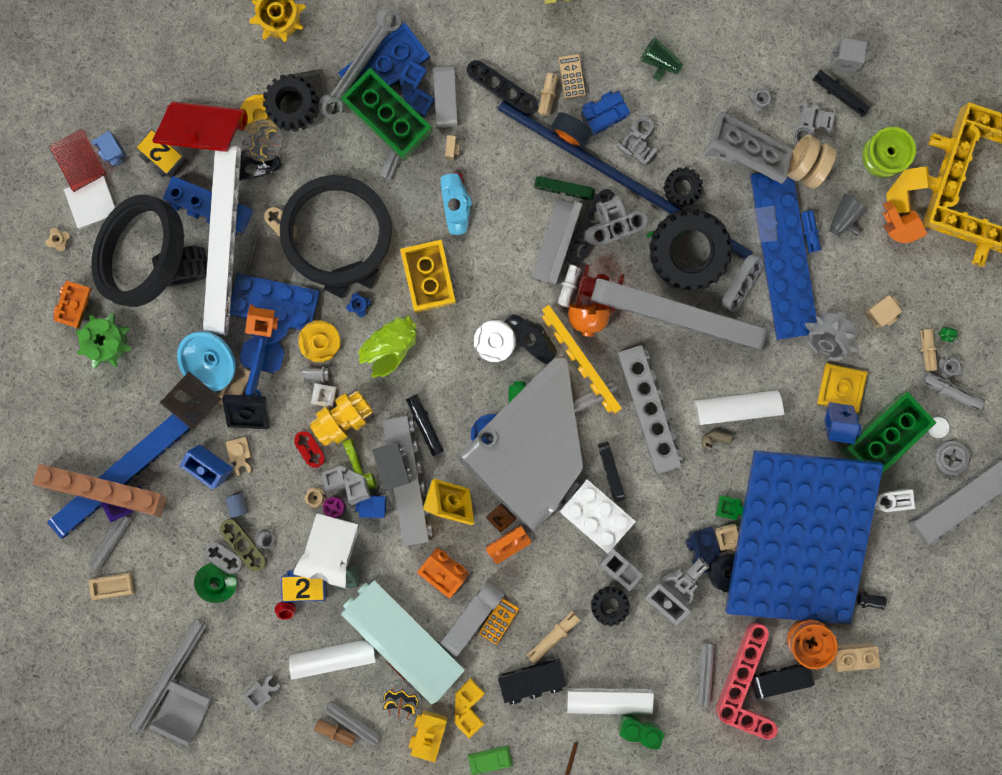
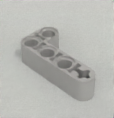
[439,579,505,658]

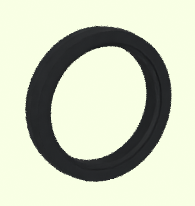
[280,175,392,287]
[91,195,184,307]

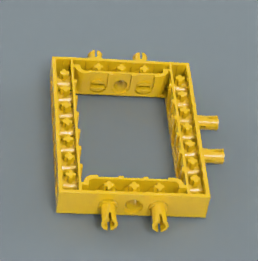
[922,102,1002,267]

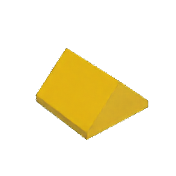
[423,479,475,525]

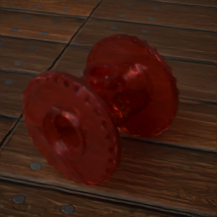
[575,265,624,314]

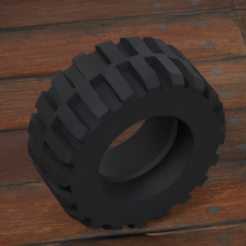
[649,209,733,291]

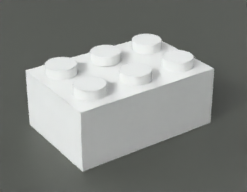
[558,479,636,554]

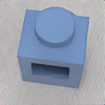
[91,131,127,167]

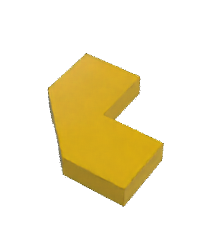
[886,166,930,213]
[455,678,485,739]

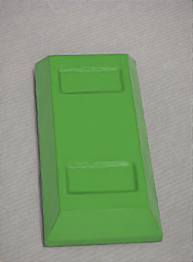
[467,745,513,775]

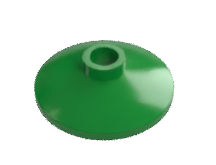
[194,563,237,603]

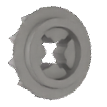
[934,441,969,475]

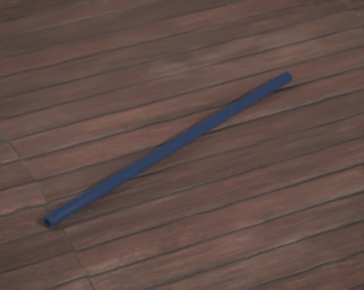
[498,101,753,259]

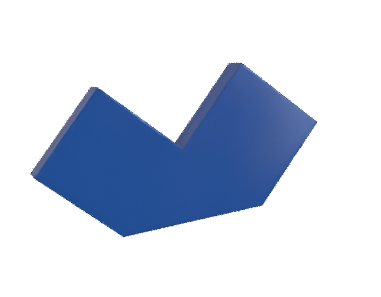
[398,58,435,117]

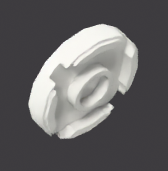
[474,320,516,362]

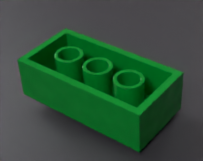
[341,68,433,161]
[839,391,937,474]

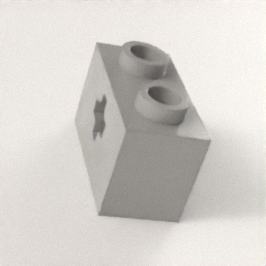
[829,38,869,74]

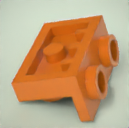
[53,280,93,329]
[485,525,531,564]
[417,547,469,599]

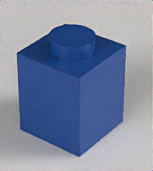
[355,495,387,518]

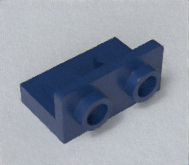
[686,526,720,575]

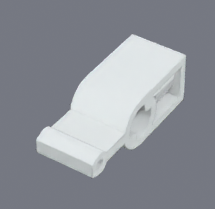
[875,489,915,512]

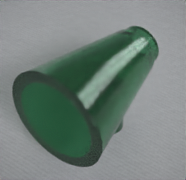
[640,36,683,82]

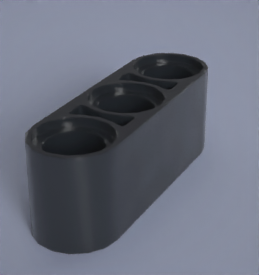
[751,664,815,698]

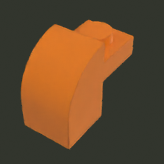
[882,201,927,243]

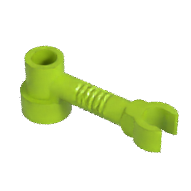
[342,438,378,491]

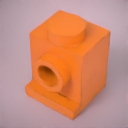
[245,305,279,337]

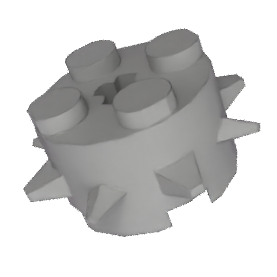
[805,312,859,361]

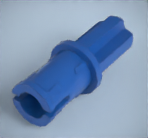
[801,210,822,253]

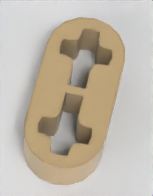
[264,207,298,240]

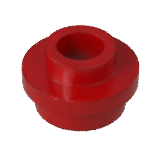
[274,601,296,620]

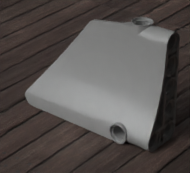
[458,358,583,532]

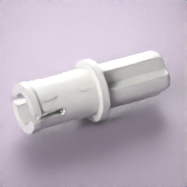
[558,265,582,308]

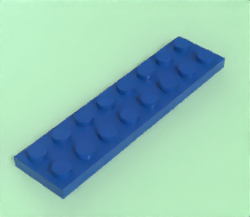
[750,173,817,340]

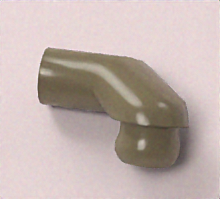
[701,429,732,449]

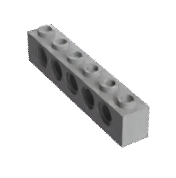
[616,345,683,474]

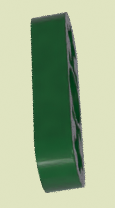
[534,176,595,200]

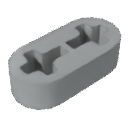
[205,543,242,575]

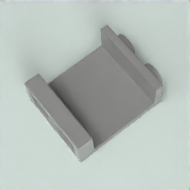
[149,678,214,747]

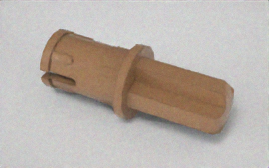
[313,718,356,747]

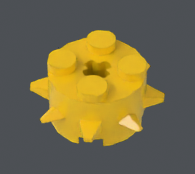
[249,0,306,42]

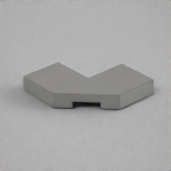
[322,465,371,505]

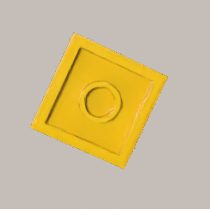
[817,363,868,413]

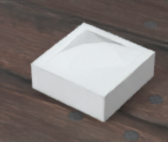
[311,383,337,408]

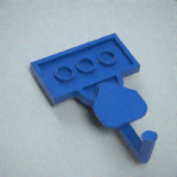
[230,273,320,396]

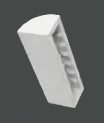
[694,390,784,425]
[289,639,378,680]
[567,688,654,715]

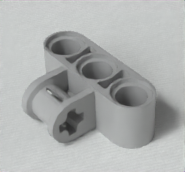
[585,196,648,245]

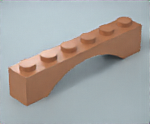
[32,464,167,518]

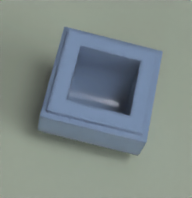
[226,493,248,518]

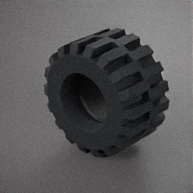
[263,74,319,132]
[152,246,208,286]

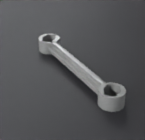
[318,8,401,118]

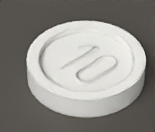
[928,417,949,438]

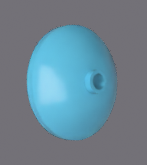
[177,331,236,392]

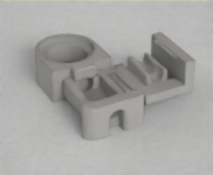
[793,103,835,145]
[617,116,658,166]

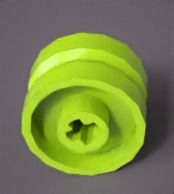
[862,127,916,178]

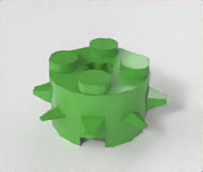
[75,313,132,369]

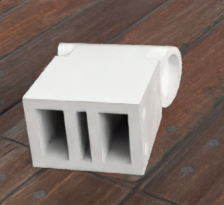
[294,514,358,589]

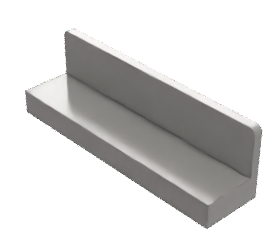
[532,199,583,285]

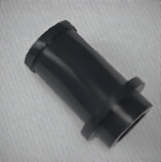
[857,591,887,610]

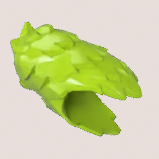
[358,315,417,378]

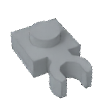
[242,674,282,712]

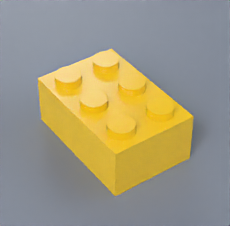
[400,240,456,313]

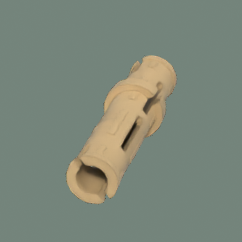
[526,611,581,665]

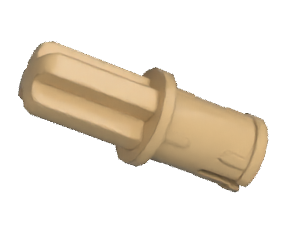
[538,73,559,116]
[920,329,938,372]

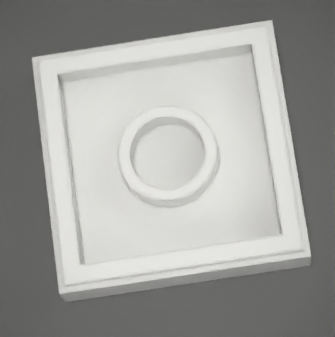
[64,175,116,229]

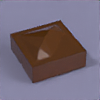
[486,503,516,533]

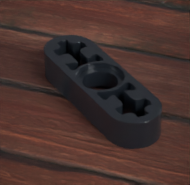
[597,441,625,502]

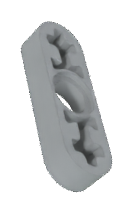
[722,255,763,312]

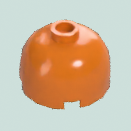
[568,302,610,337]

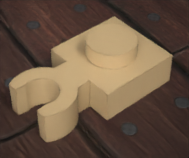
[225,437,252,476]
[714,523,739,551]

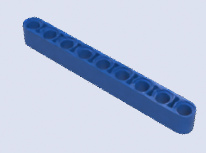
[47,400,204,539]

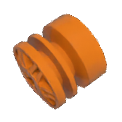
[787,619,838,669]

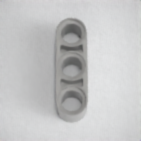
[433,66,458,128]

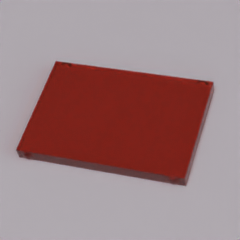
[49,129,106,192]

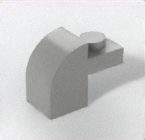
[599,549,644,591]

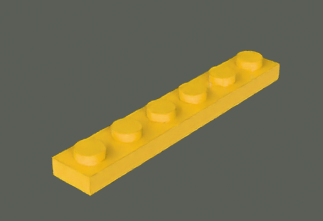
[541,305,622,415]

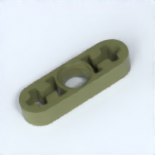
[220,519,267,572]

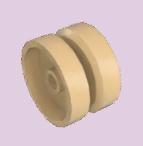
[787,134,837,189]

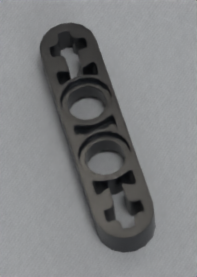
[467,60,537,116]
[566,189,615,264]

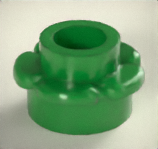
[938,326,959,343]

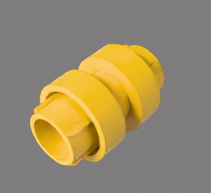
[310,391,373,446]

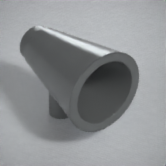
[829,194,868,237]

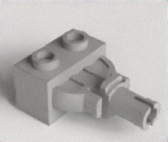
[645,557,709,626]

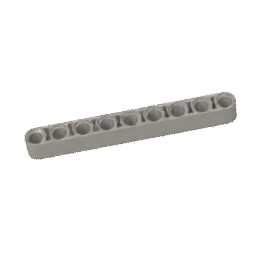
[591,279,768,351]

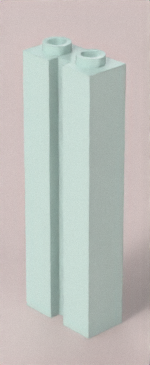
[341,580,465,705]

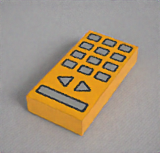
[479,598,519,645]

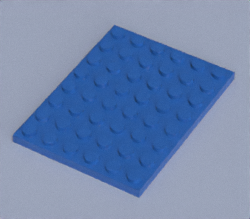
[725,450,883,625]

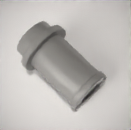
[302,366,330,383]

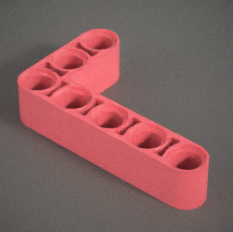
[716,622,778,740]

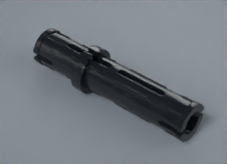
[812,69,871,117]
[405,394,444,457]

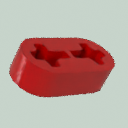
[294,431,325,468]

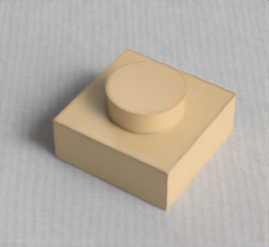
[445,135,460,161]

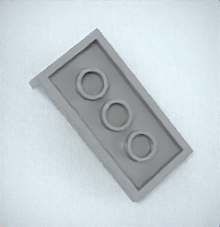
[702,112,793,184]

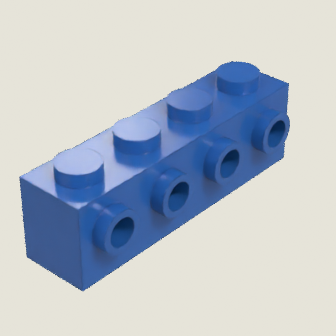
[163,176,254,235]

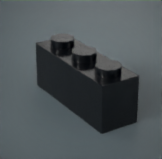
[498,658,566,704]

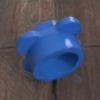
[346,293,371,317]

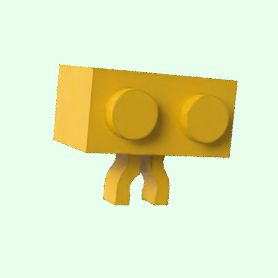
[408,710,447,762]

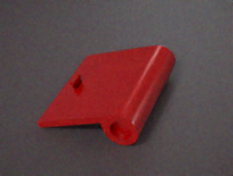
[152,101,248,152]

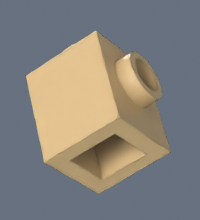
[864,295,902,328]

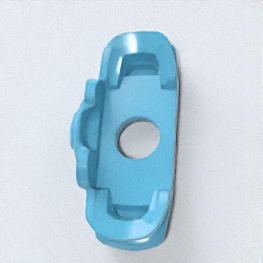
[441,173,472,235]

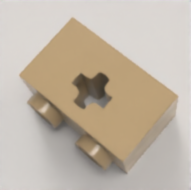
[831,643,880,672]

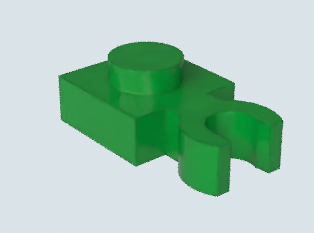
[715,495,744,520]

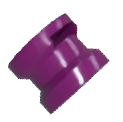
[322,496,345,518]

